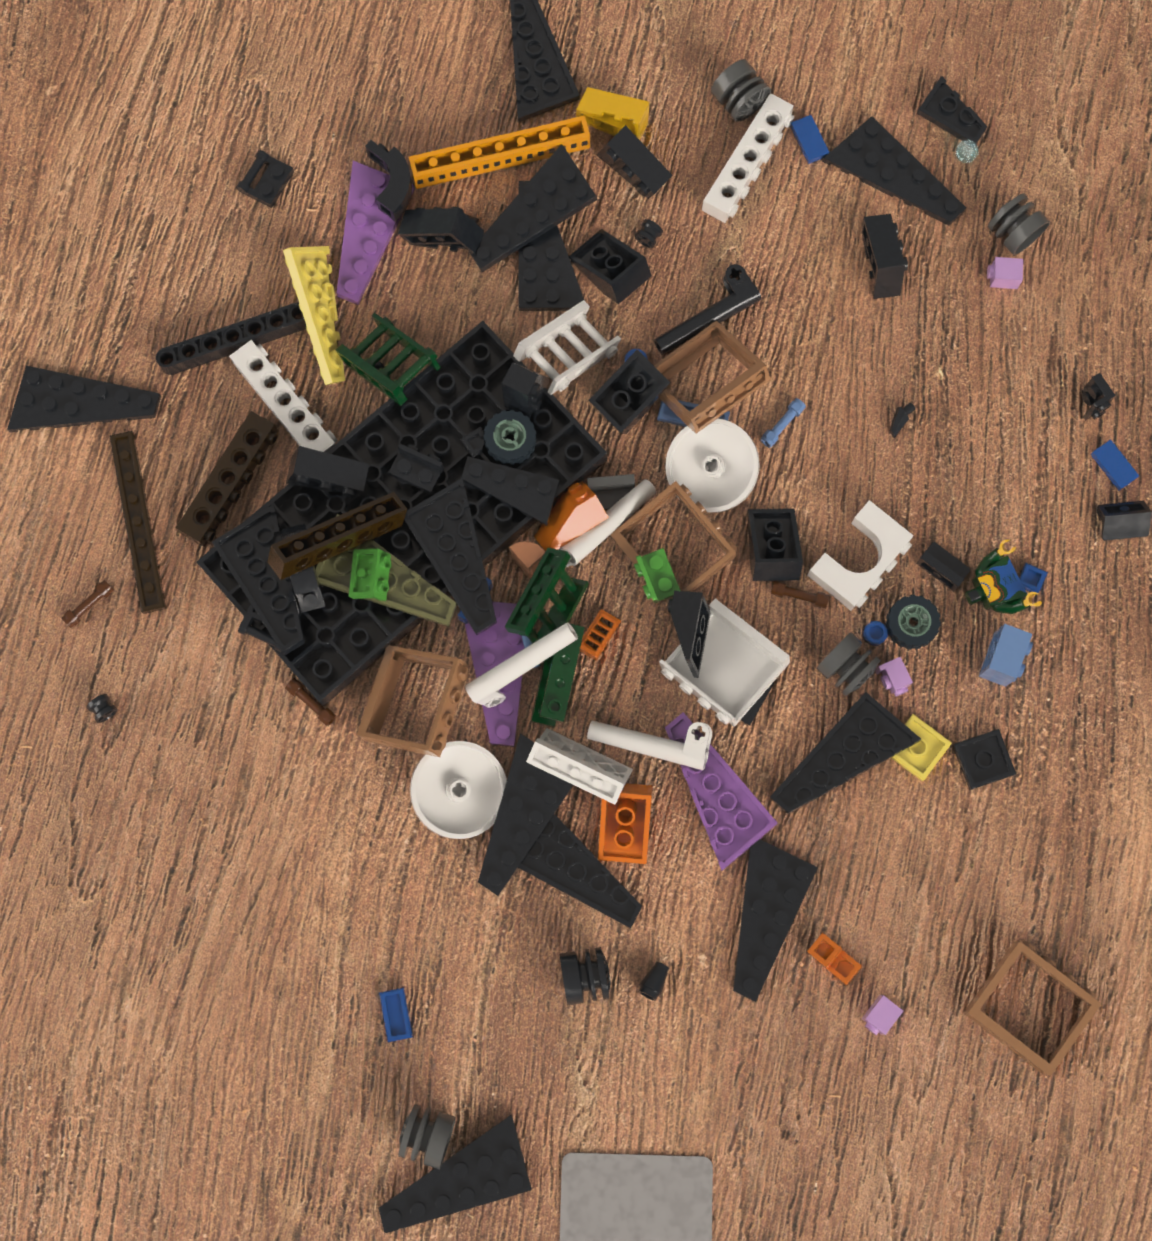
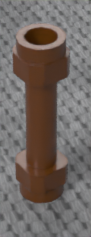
[61,580,114,628]
[771,581,829,609]
[285,678,337,726]

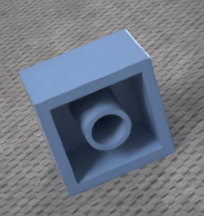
[978,624,1033,687]

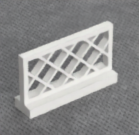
[526,728,633,805]

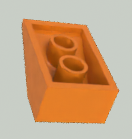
[534,481,609,552]
[598,783,653,864]

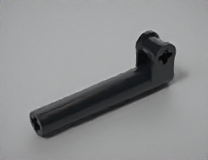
[654,264,761,355]

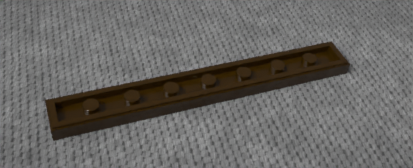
[110,431,167,614]

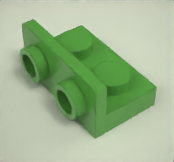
[349,548,391,601]
[634,548,680,603]

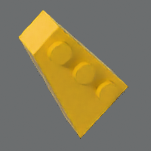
[576,87,650,140]

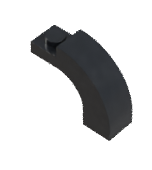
[365,140,412,222]
[282,524,325,612]

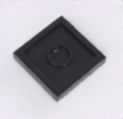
[952,729,1016,790]

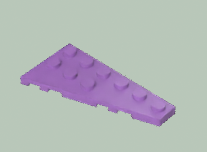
[337,160,415,305]
[465,601,524,747]
[665,712,778,871]

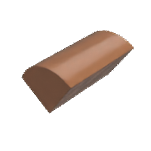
[509,541,545,579]

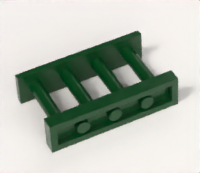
[336,313,440,406]
[505,548,589,662]
[530,621,585,727]

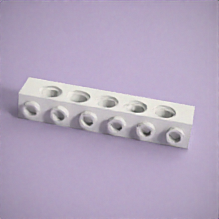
[702,93,794,223]
[229,340,338,453]

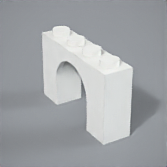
[807,500,914,611]

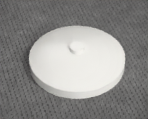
[665,418,760,513]
[410,741,507,839]

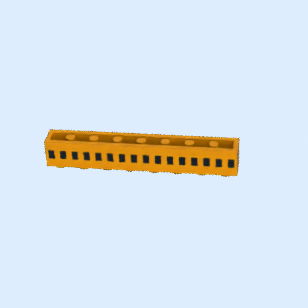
[409,115,590,189]

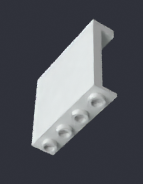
[659,598,790,727]

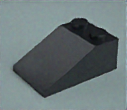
[569,229,652,304]
[588,349,671,434]
[747,509,803,581]
[668,590,711,678]

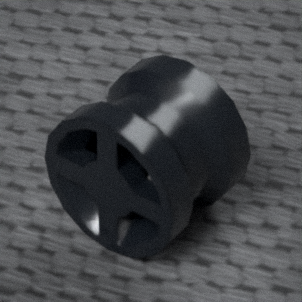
[635,219,663,248]
[86,694,118,723]

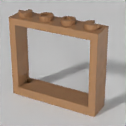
[654,321,770,434]
[610,481,737,606]
[357,645,470,758]
[963,941,1102,1077]

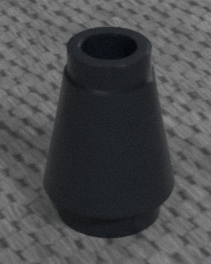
[638,962,669,1001]

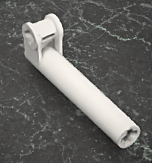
[558,479,656,568]
[465,622,578,708]
[587,720,712,770]

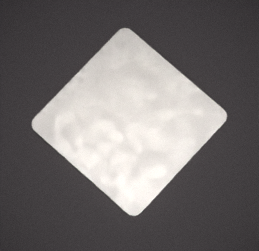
[560,1153,713,1241]

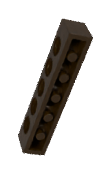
[176,411,278,547]
[267,492,407,580]

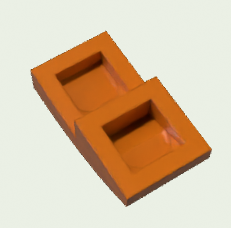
[807,932,862,986]

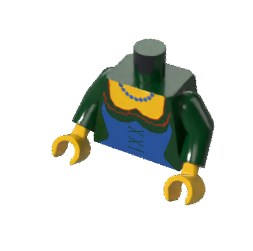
[965,539,1042,615]

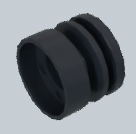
[559,947,611,1006]

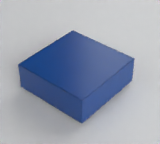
[1019,563,1048,593]

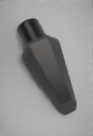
[889,403,915,438]

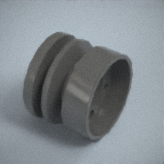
[711,59,771,122]
[987,193,1051,256]
[816,632,881,696]
[398,1104,456,1170]

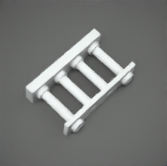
[513,300,621,395]

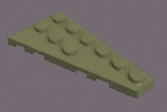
[316,514,457,627]

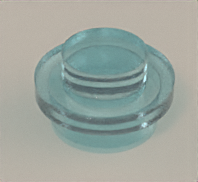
[956,140,978,163]

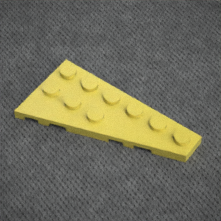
[283,246,345,385]

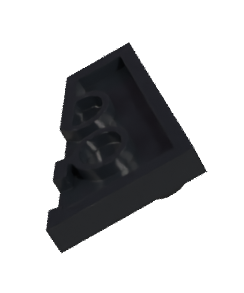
[917,75,988,148]

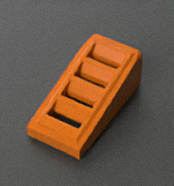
[580,609,621,661]

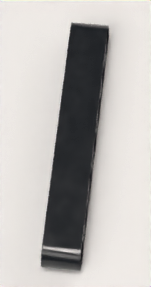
[156,302,306,375]

